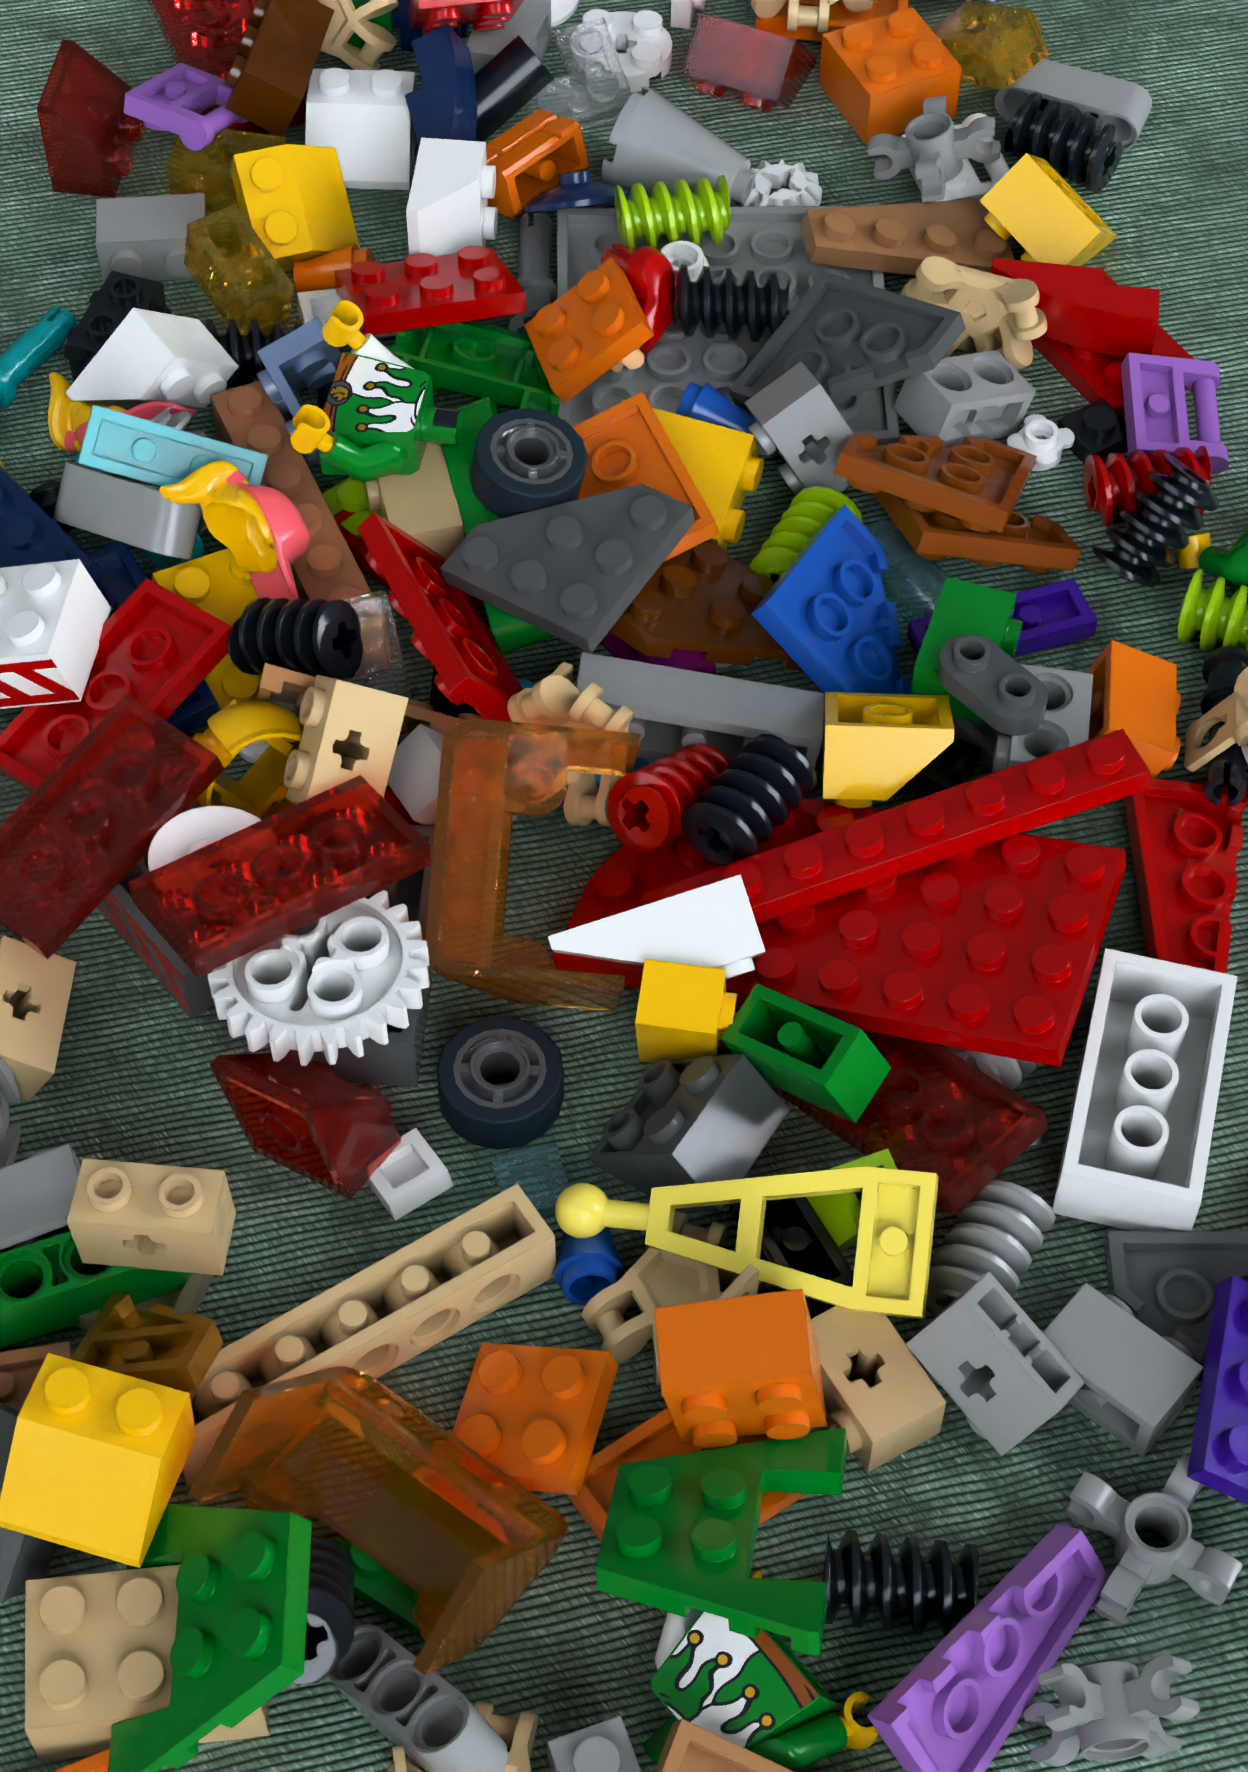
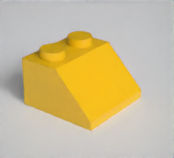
[230,144,361,276]
[980,153,1117,266]
[822,692,954,808]
[0,1353,197,1568]

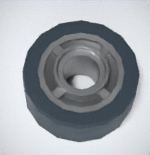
[469,408,588,518]
[436,1016,564,1150]

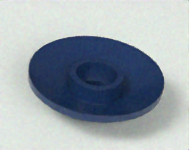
[524,170,630,212]

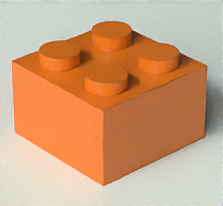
[819,7,962,145]
[654,1289,827,1449]

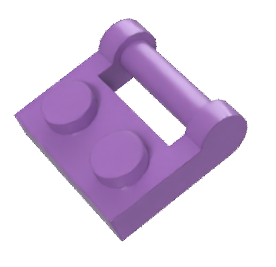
[123,63,248,151]
[1120,352,1229,475]

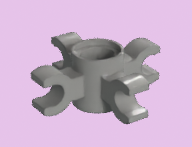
[867,95,1001,203]
[1064,1453,1243,1626]
[1024,1655,1200,1767]

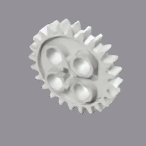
[207,878,430,1066]

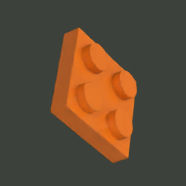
[524,258,654,403]
[439,1342,619,1495]

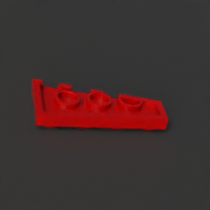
[1123,778,1248,974]

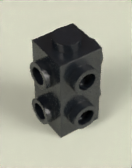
[64,271,172,382]

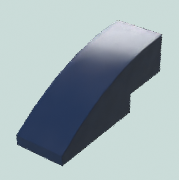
[405,24,477,146]

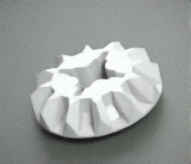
[740,158,822,207]

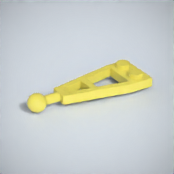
[555,1166,939,1319]

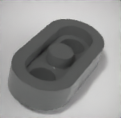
[937,634,1048,735]

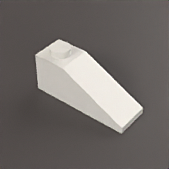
[548,874,765,980]

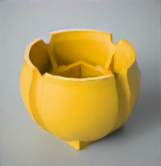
[183,698,322,844]

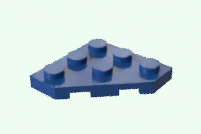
[751,504,911,694]

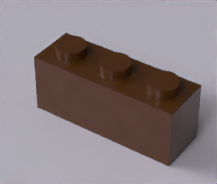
[224,0,334,137]

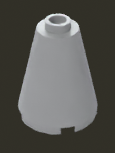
[601,87,755,207]

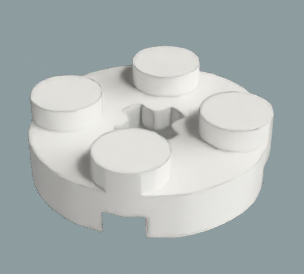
[571,9,672,93]

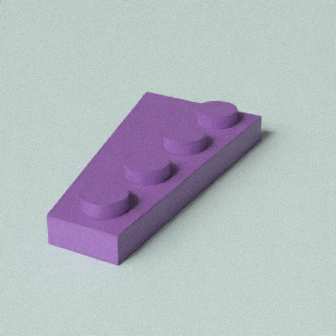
[867,1523,1110,1772]

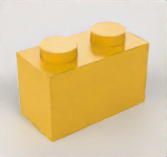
[635,959,738,1063]

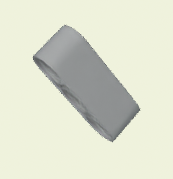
[994,56,1152,151]
[53,461,202,559]
[328,1624,508,1772]

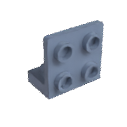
[257,317,341,466]

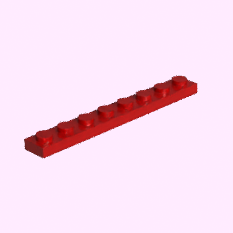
[641,729,1150,924]

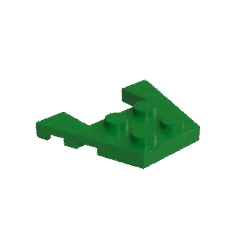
[387,321,566,421]
[595,1428,847,1656]
[108,1504,312,1772]

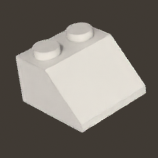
[305,67,416,190]
[406,137,498,256]
[66,308,239,408]

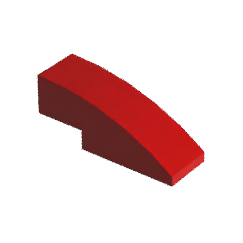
[991,258,1160,358]

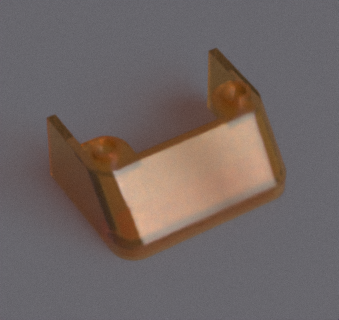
[425,719,641,1012]
[188,1366,568,1675]

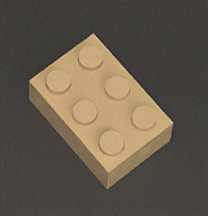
[25,1564,270,1761]

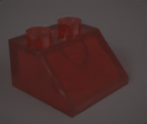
[682,12,818,113]
[37,39,143,198]
[210,1053,401,1199]

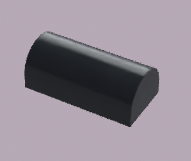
[475,35,554,142]
[729,1173,854,1319]

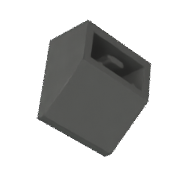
[588,1054,790,1211]

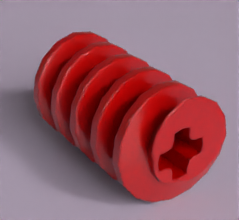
[1083,446,1211,527]
[607,744,730,853]

